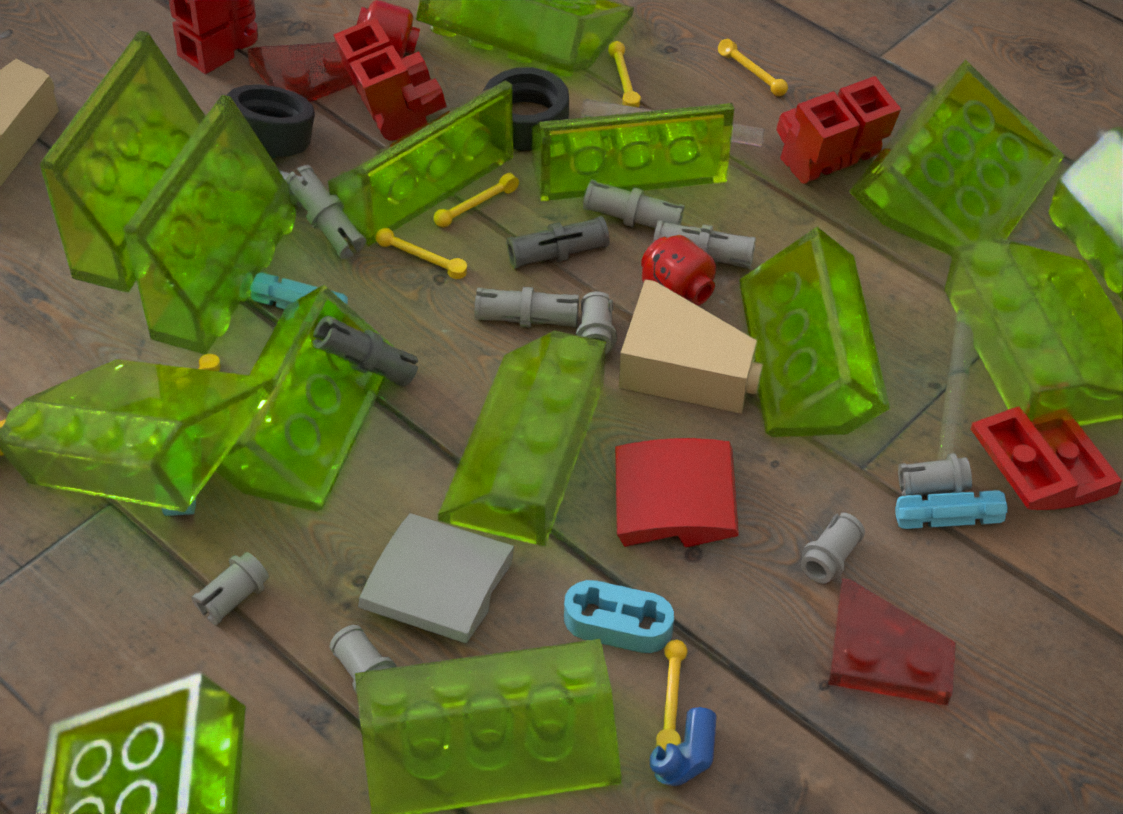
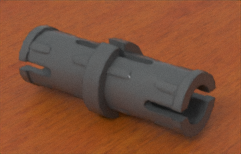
[506,216,610,269]
[313,316,418,387]

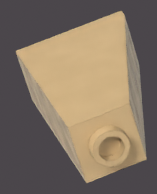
[0,59,59,186]

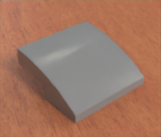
[358,513,514,644]

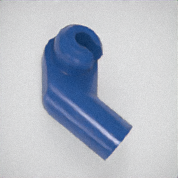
[649,707,717,786]

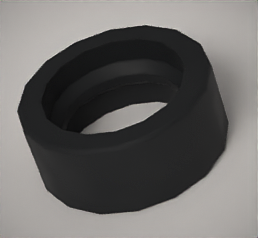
[483,67,569,150]
[222,84,315,157]

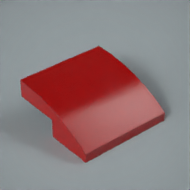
[970,403,1122,510]
[615,438,739,548]

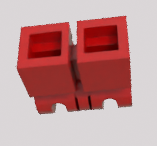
[169,0,258,75]
[333,17,447,141]
[776,76,901,184]

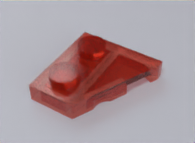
[247,42,353,102]
[828,578,956,706]

